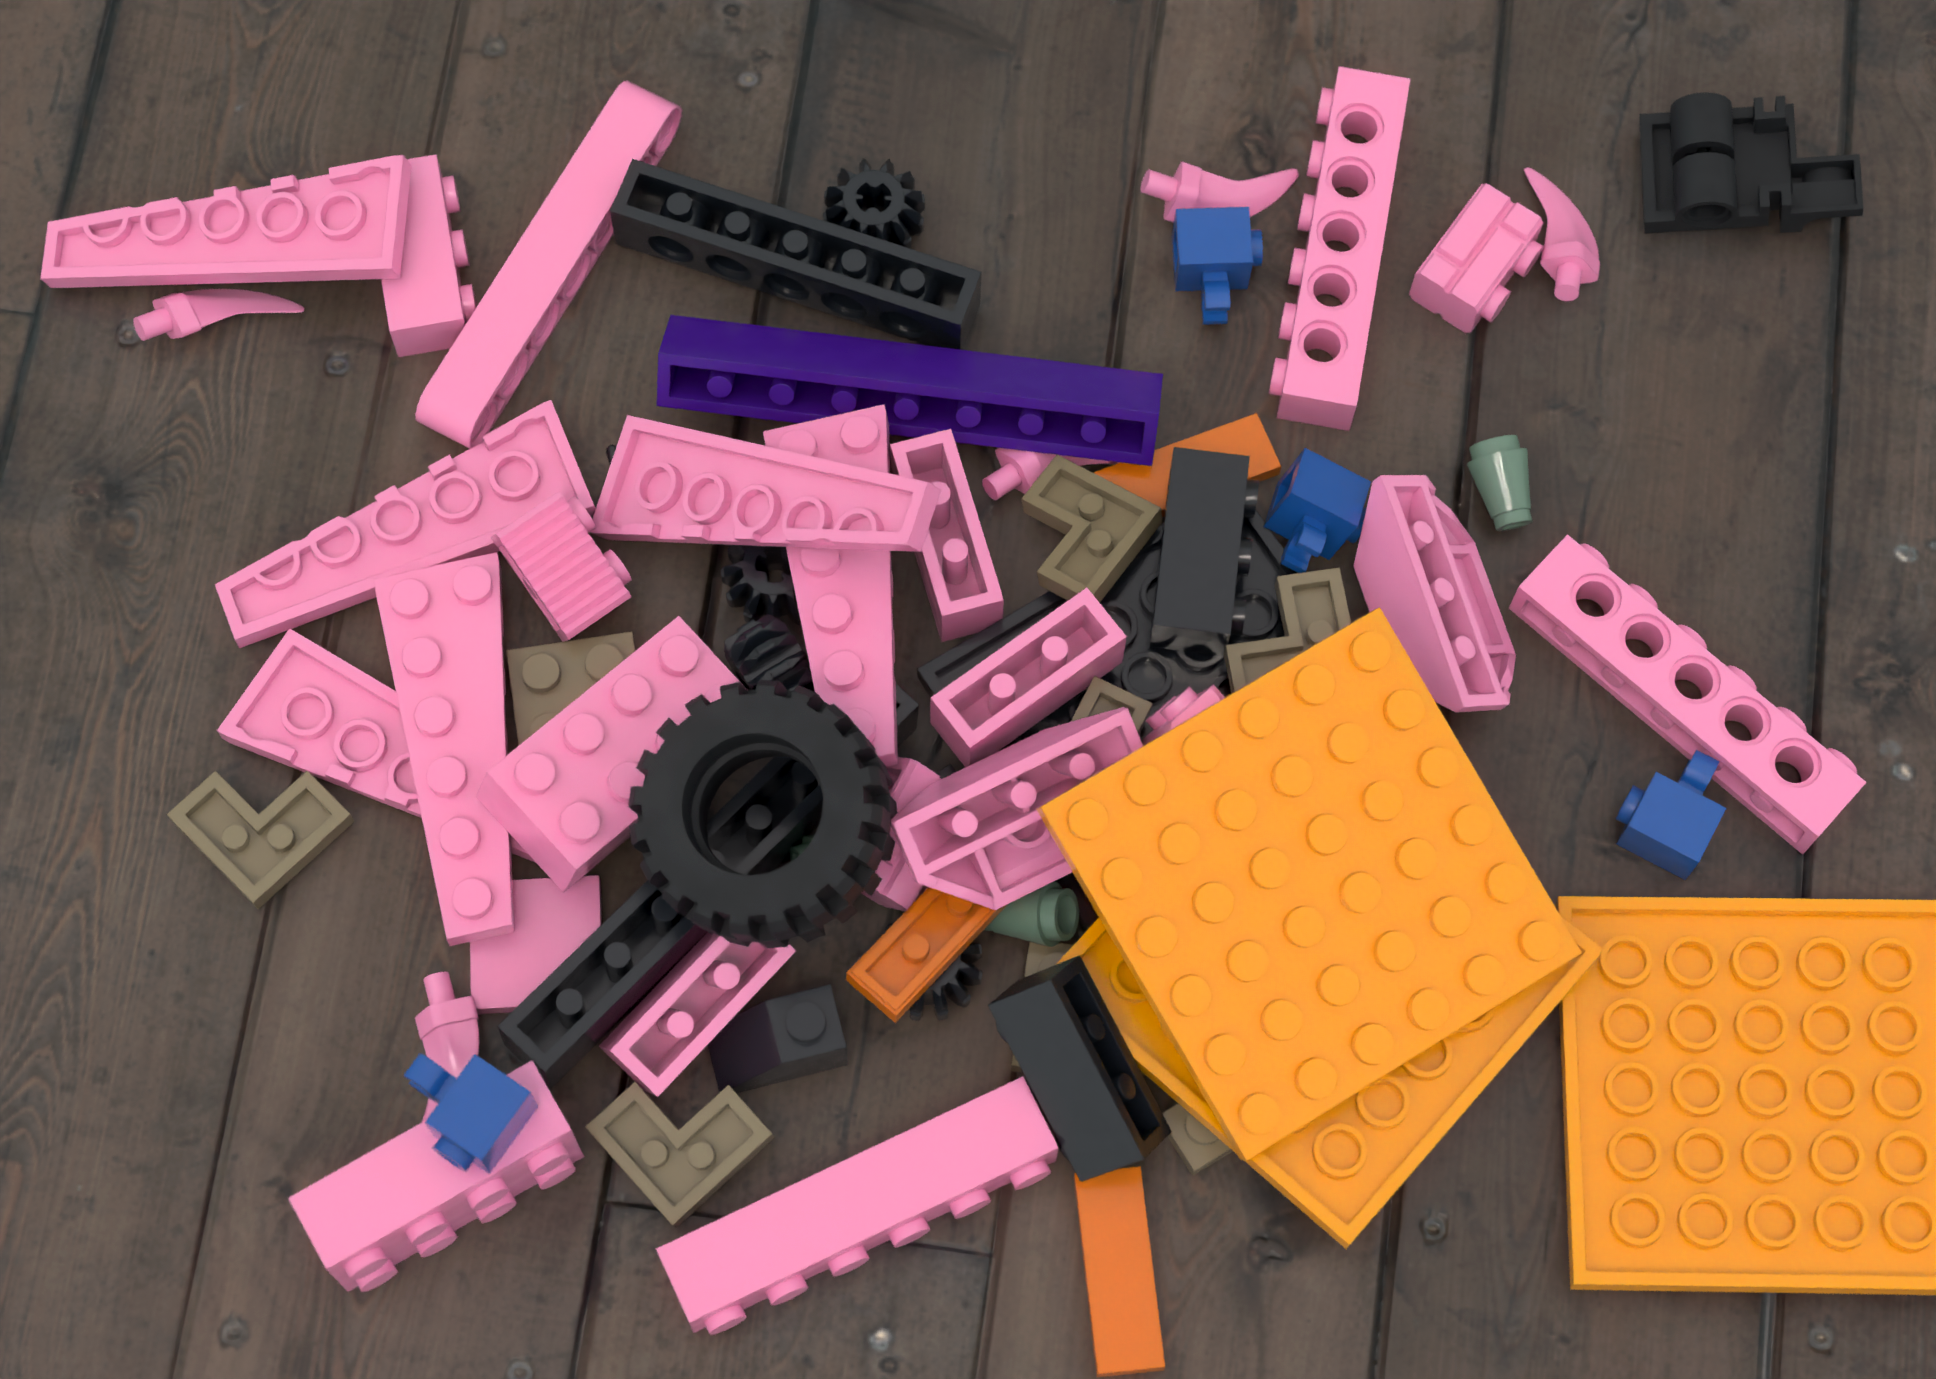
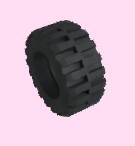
[628,680,897,948]

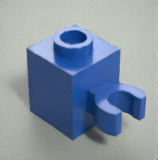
[1172,207,1263,325]
[1263,448,1371,573]
[1615,750,1726,880]
[404,1053,538,1174]

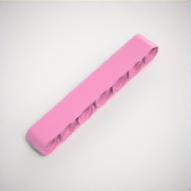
[415,81,682,449]

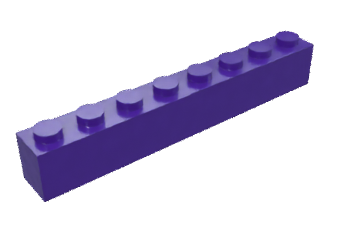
[656,315,1163,466]

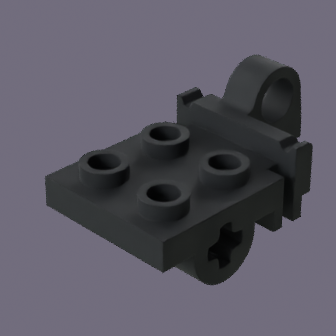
[1639,92,1864,233]

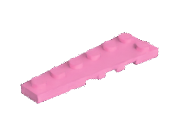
[40,155,411,288]
[215,400,595,648]
[763,405,898,767]
[590,415,941,552]
[373,552,514,946]
[217,628,536,863]

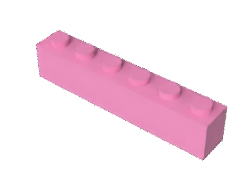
[656,1076,1058,1335]

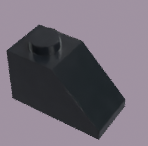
[708,984,848,1093]

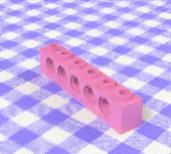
[1269,66,1410,431]
[1509,534,1867,855]

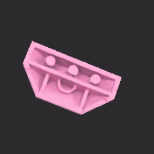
[1353,475,1516,712]
[890,707,1143,910]

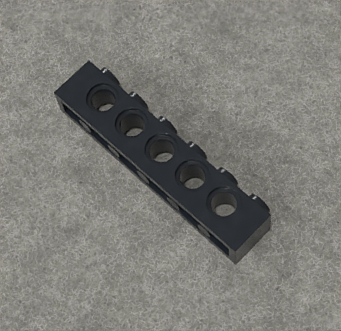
[610,159,982,350]

